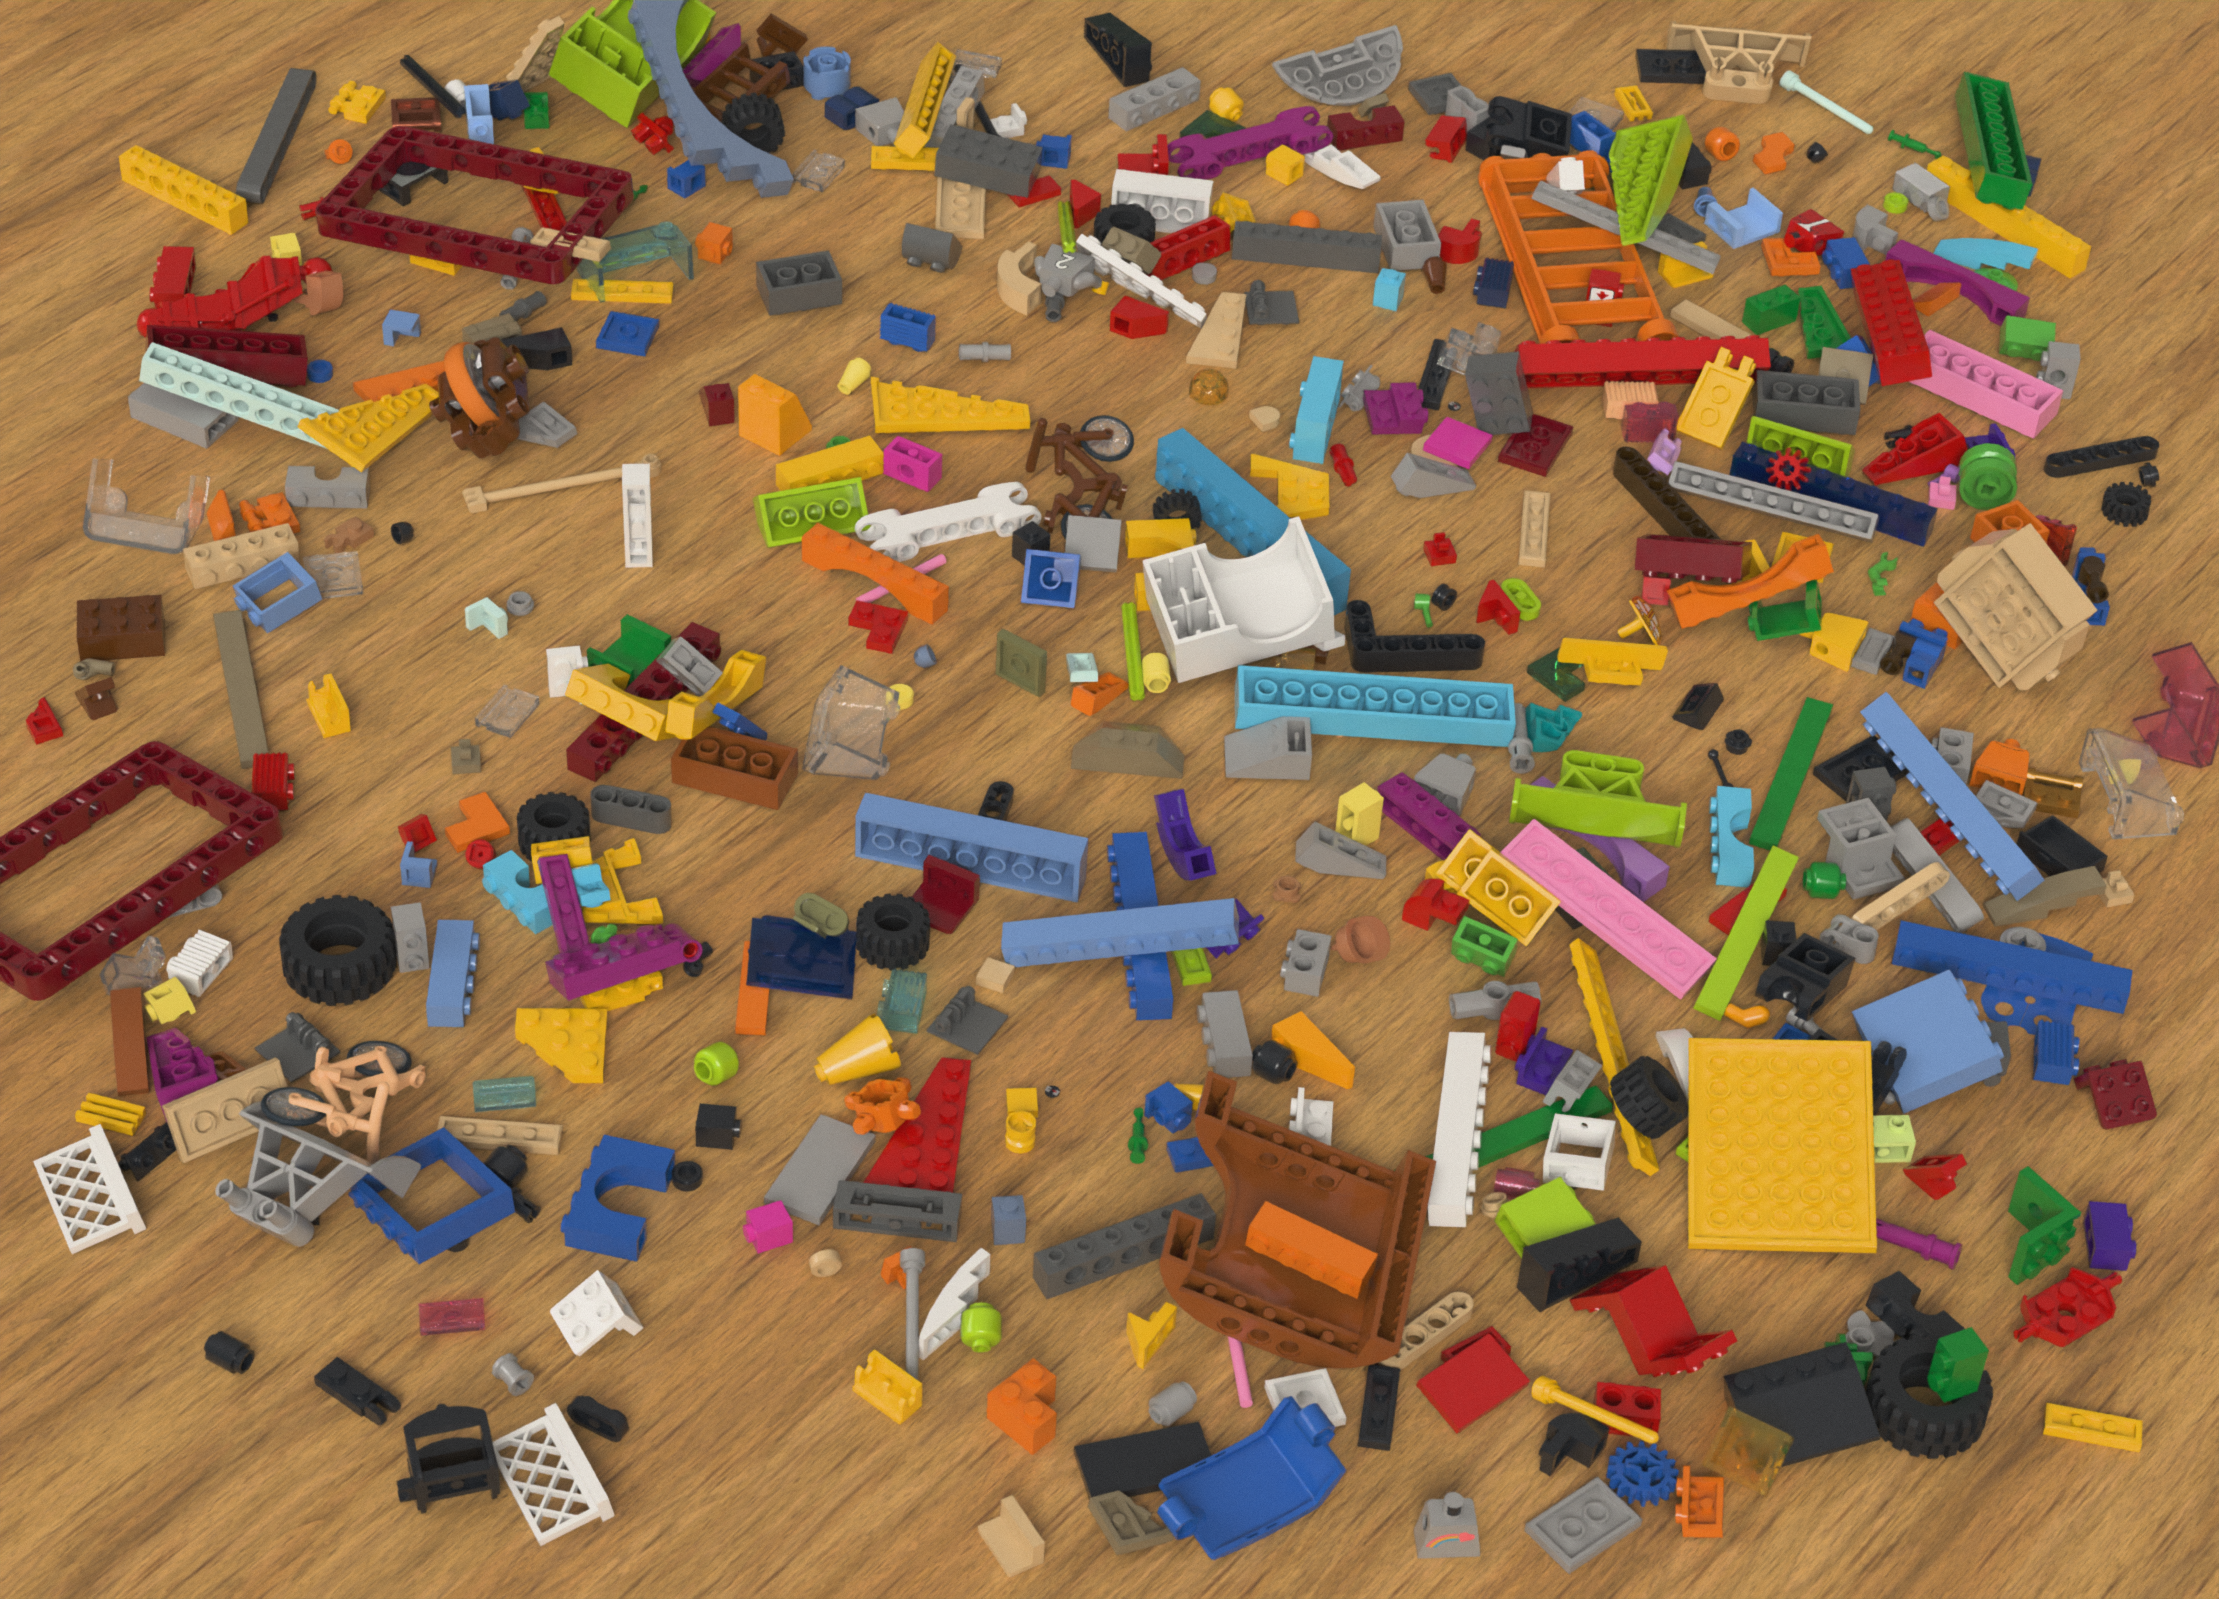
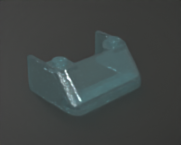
[577,221,694,303]

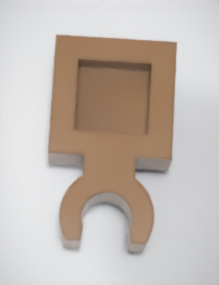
[324,516,374,555]

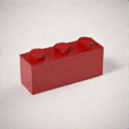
[149,246,196,308]

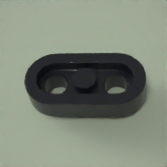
[567,1395,629,1442]

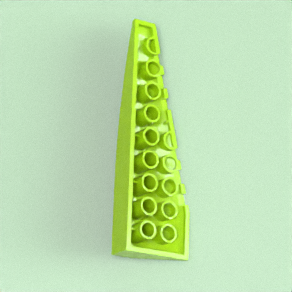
[1609,115,1693,246]

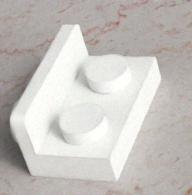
[546,646,588,705]
[1289,1087,1333,1146]

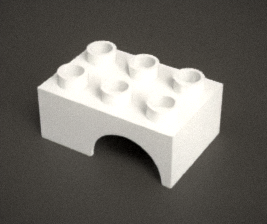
[1142,516,1335,683]

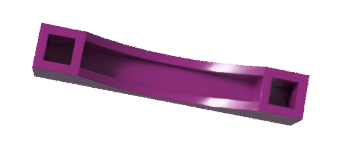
[1885,239,2030,326]

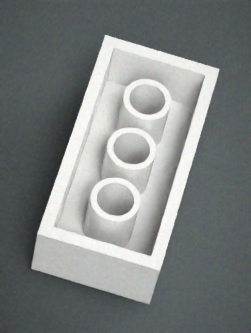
[1111,169,1213,233]

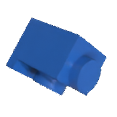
[1036,135,1072,169]
[667,160,705,198]
[1144,1081,1193,1134]

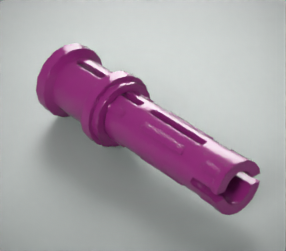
[1876,1218,1963,1270]

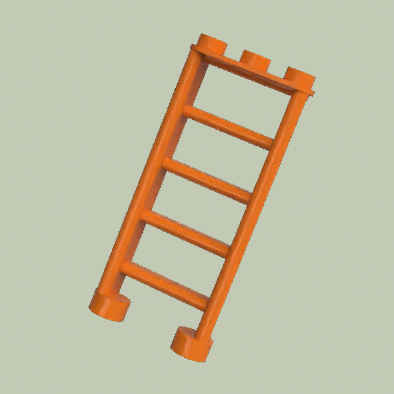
[1478,150,1679,344]

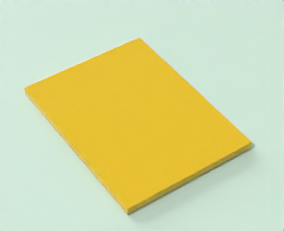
[1688,1038,1877,1253]

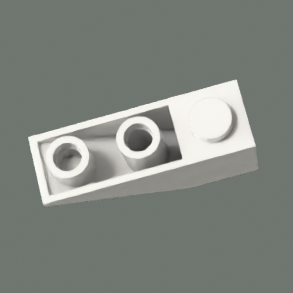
[1546,157,1585,195]

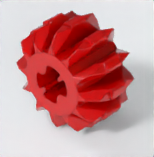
[1766,448,1811,491]

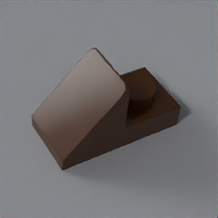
[75,677,117,720]

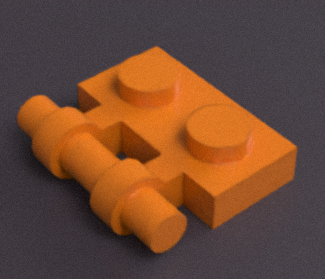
[239,492,300,534]

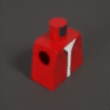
[1784,209,1845,255]

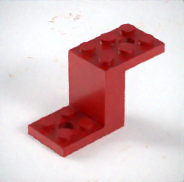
[1570,1265,1737,1377]

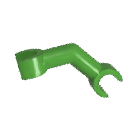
[1868,552,1898,596]

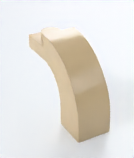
[997,241,1042,316]

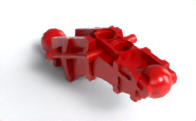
[136,256,333,338]

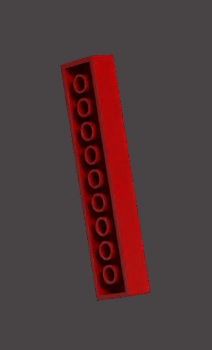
[1514,335,1771,388]

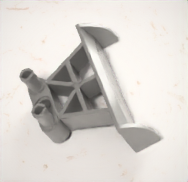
[215,1100,421,1247]

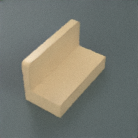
[978,1495,1045,1577]

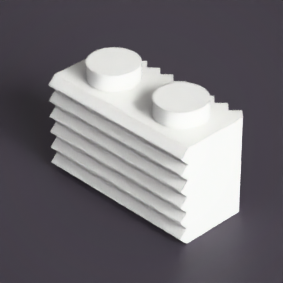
[167,930,233,997]

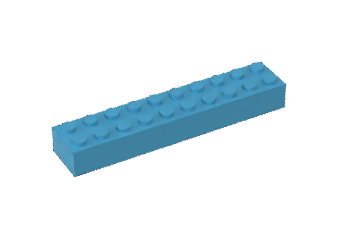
[1155,428,1351,615]

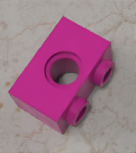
[883,436,942,492]

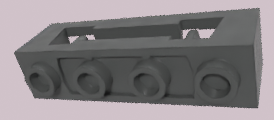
[833,1180,962,1242]

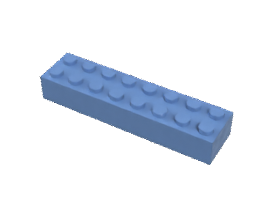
[855,793,1088,903]

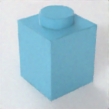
[1373,268,1406,311]

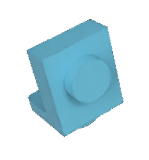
[571,863,611,908]

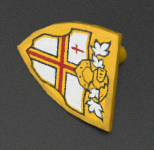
[1617,596,1662,645]

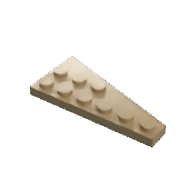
[506,16,565,93]

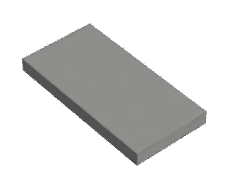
[764,1114,875,1226]

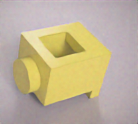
[270,233,302,266]
[143,977,196,1024]

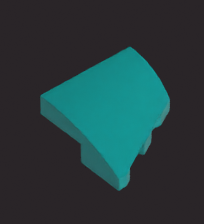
[1526,703,1582,752]

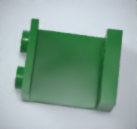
[1748,580,1822,641]
[587,614,671,688]

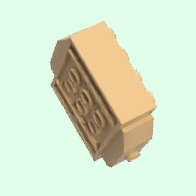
[1934,523,2098,690]

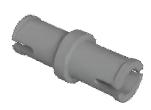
[959,342,1011,362]

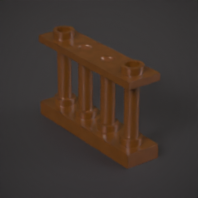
[693,43,791,123]

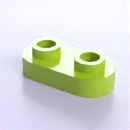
[1501,578,1541,621]

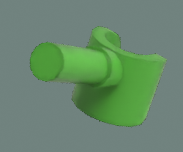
[1414,593,1433,627]

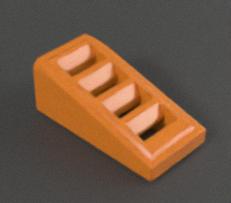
[1071,672,1129,716]

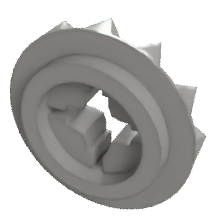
[1999,927,2046,951]

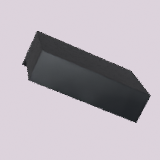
[2017,815,2108,876]

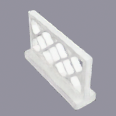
[33,1124,146,1254]
[493,1403,615,1546]

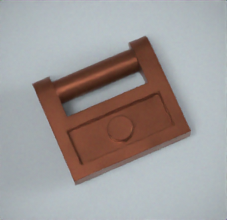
[391,97,441,132]

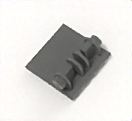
[1244,280,1299,325]
[927,986,1008,1055]
[255,1012,341,1083]

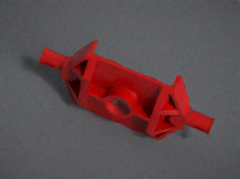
[2013,1267,2122,1347]

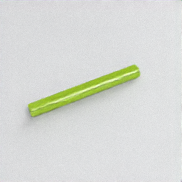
[1121,602,1145,701]

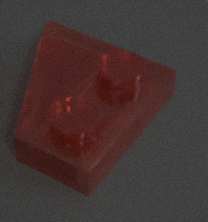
[2035,515,2077,566]

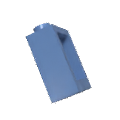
[233,552,323,634]

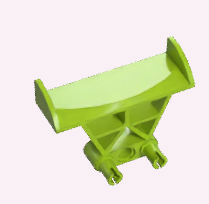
[1509,750,1687,848]

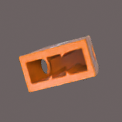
[1969,739,2029,796]

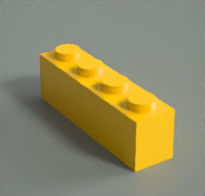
[776,436,884,491]

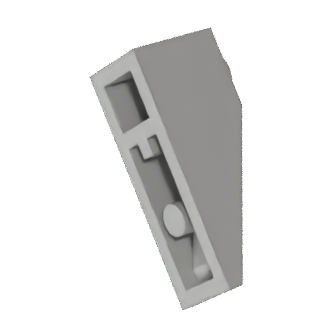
[1391,453,1476,498]
[1295,821,1386,879]

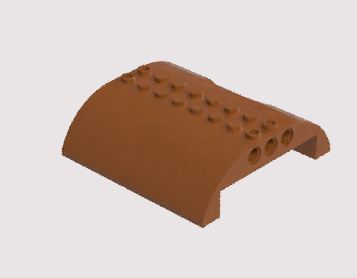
[1159,1071,1436,1368]

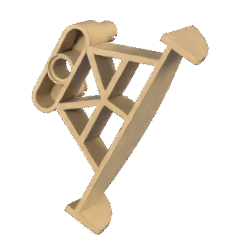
[1666,20,1811,104]

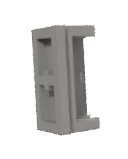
[1543,1050,1602,1112]

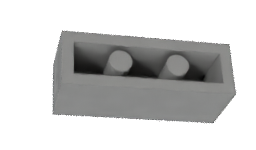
[1197,990,1253,1078]

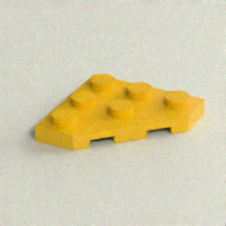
[515,1008,608,1083]

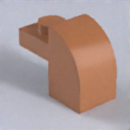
[294,270,343,315]

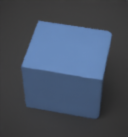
[382,309,421,346]
[400,841,437,888]

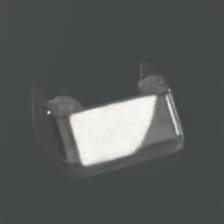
[83,458,210,554]

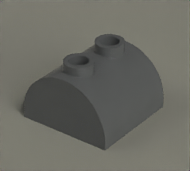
[902,223,963,273]

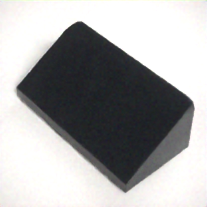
[1672,683,1724,730]

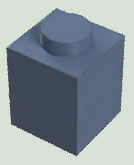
[991,1195,1026,1245]

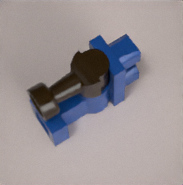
[2072,547,2110,626]
[1880,618,1948,689]

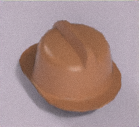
[1331,916,1390,964]

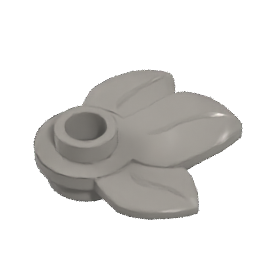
[1845,1310,1895,1357]

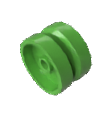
[1959,443,2017,510]

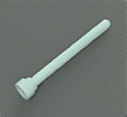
[1780,70,1873,134]

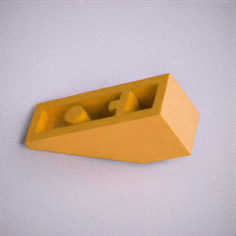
[1271,1011,1355,1089]

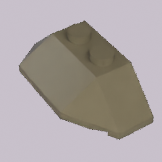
[1071,721,1185,779]

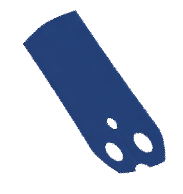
[1981,933,2093,1035]

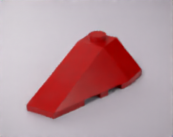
[1862,412,1968,485]

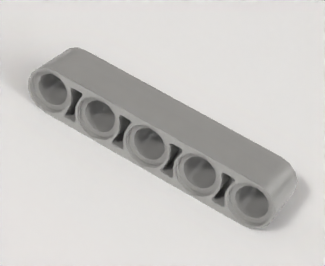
[1891,818,1984,933]

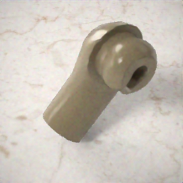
[73,658,116,680]

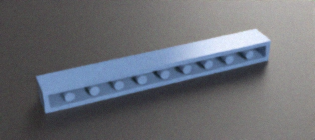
[1860,692,2045,901]

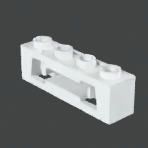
[622,464,653,567]

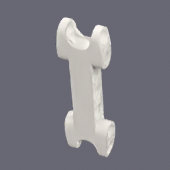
[854,482,1042,562]

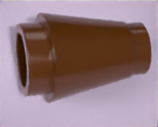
[1422,257,1447,294]

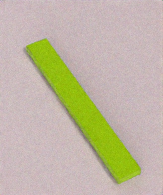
[1693,846,1799,1021]

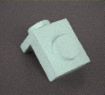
[465,597,508,639]

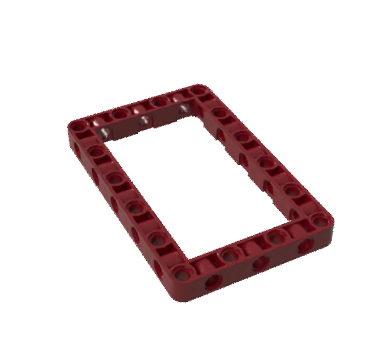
[315,126,634,285]
[0,741,284,1001]

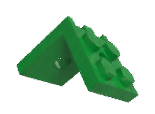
[2008,1166,2081,1285]

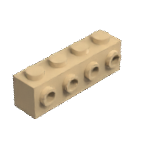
[183,523,300,589]

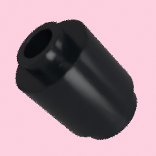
[204,1331,255,1374]

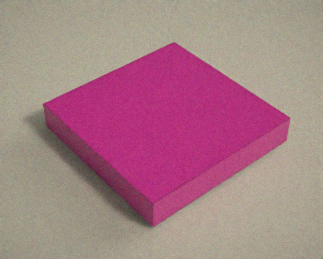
[1423,417,1493,469]

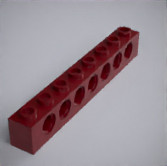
[566,622,721,782]

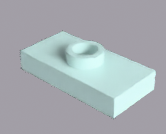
[1066,653,1098,682]

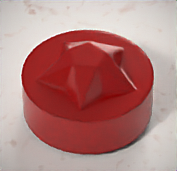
[465,839,496,869]

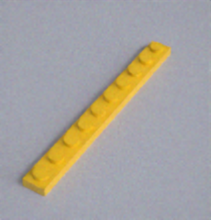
[1569,938,1660,1176]

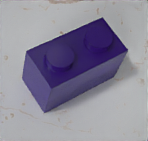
[2083,1201,2136,1271]

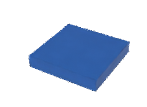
[596,311,659,357]

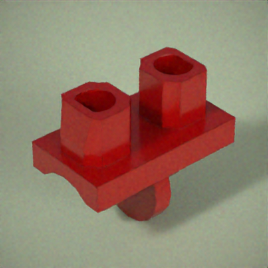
[631,113,674,155]

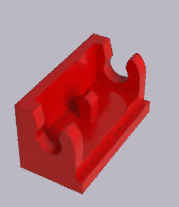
[1425,115,1467,163]

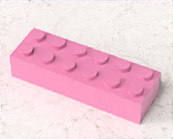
[1909,330,2063,439]

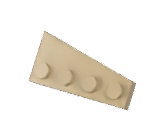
[1186,292,1246,369]

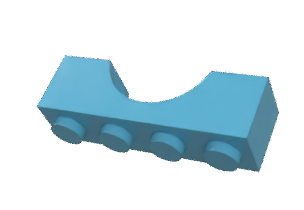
[1709,786,1754,887]

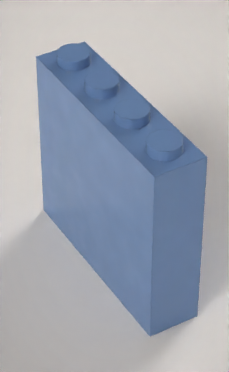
[1852,969,2004,1114]

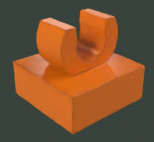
[881,1246,912,1290]

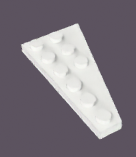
[1076,234,1207,328]

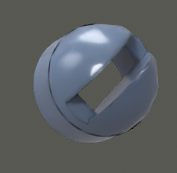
[914,644,937,668]

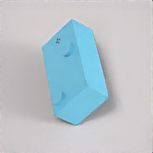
[1289,356,1344,464]

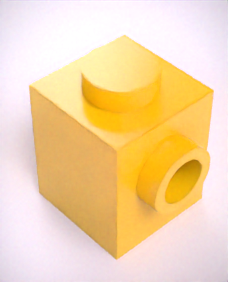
[1266,144,1305,186]

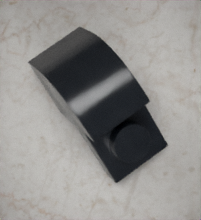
[1539,1413,1609,1476]

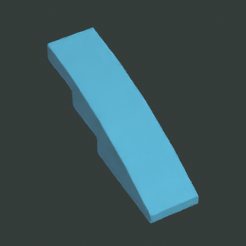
[1933,238,2038,270]

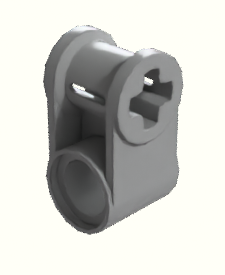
[1820,914,1879,964]

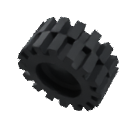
[2101,482,2151,527]
[1153,489,1202,530]

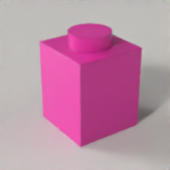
[743,1200,793,1253]

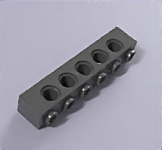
[1033,1193,1216,1300]

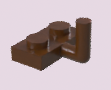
[757,13,808,57]

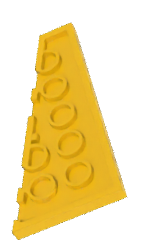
[871,377,1030,434]
[297,384,439,473]

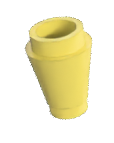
[837,358,871,395]

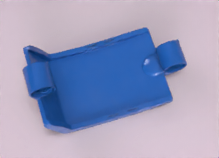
[1157,1396,1346,1560]

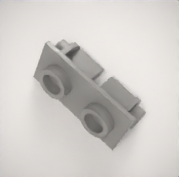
[1338,365,1380,411]

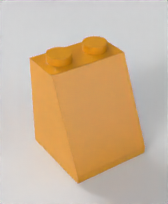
[738,374,812,456]

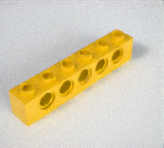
[119,145,248,235]

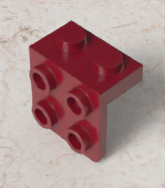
[911,855,980,934]
[2074,1059,2157,1130]

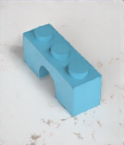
[482,850,553,934]

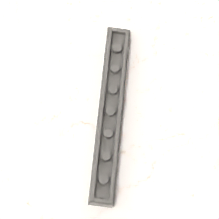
[1531,181,1721,274]

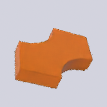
[1753,132,1795,174]

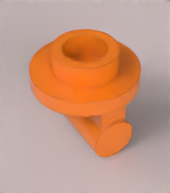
[325,139,353,164]

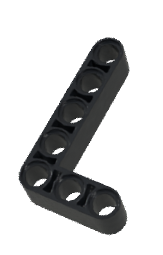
[1344,600,1485,673]

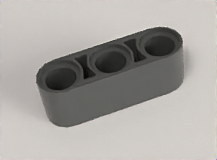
[590,785,672,834]

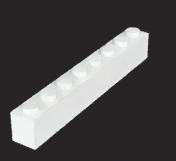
[1428,1032,1491,1227]

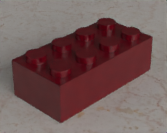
[1635,534,1752,583]

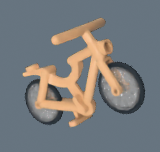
[261,1041,426,1164]

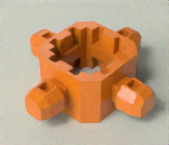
[844,1077,921,1135]

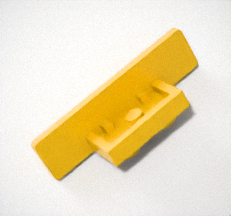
[1557,638,1668,686]

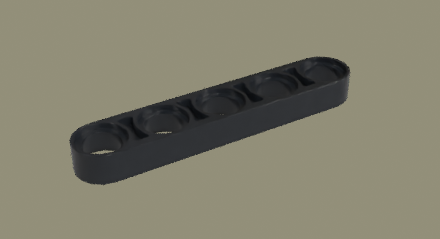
[2043,436,2159,478]

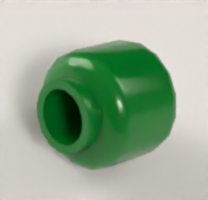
[1802,862,1846,899]

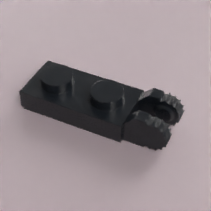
[1872,1041,1907,1115]
[314,1357,401,1426]

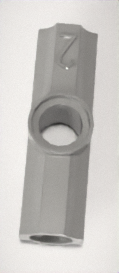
[1449,981,1541,1020]

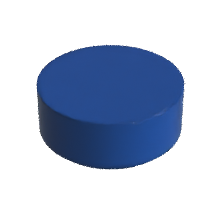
[307,360,333,383]

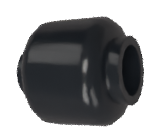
[1252,1040,1298,1084]
[483,1145,528,1188]

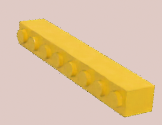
[894,42,956,158]
[1927,155,2091,279]

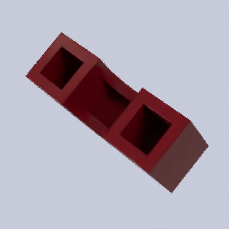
[1326,105,1405,151]

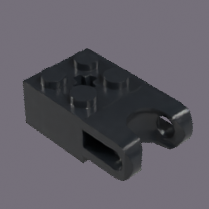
[1486,96,1572,158]
[1754,933,1856,1022]

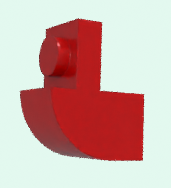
[1438,218,1482,264]
[1402,878,1470,931]

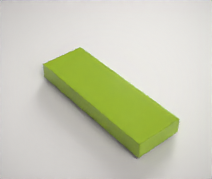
[1171,948,1212,986]

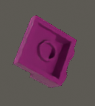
[1362,382,1428,435]

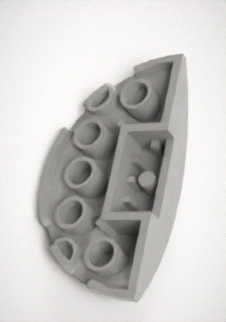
[1272,25,1403,106]

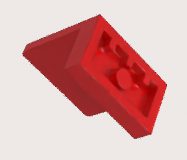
[1117,134,1169,175]

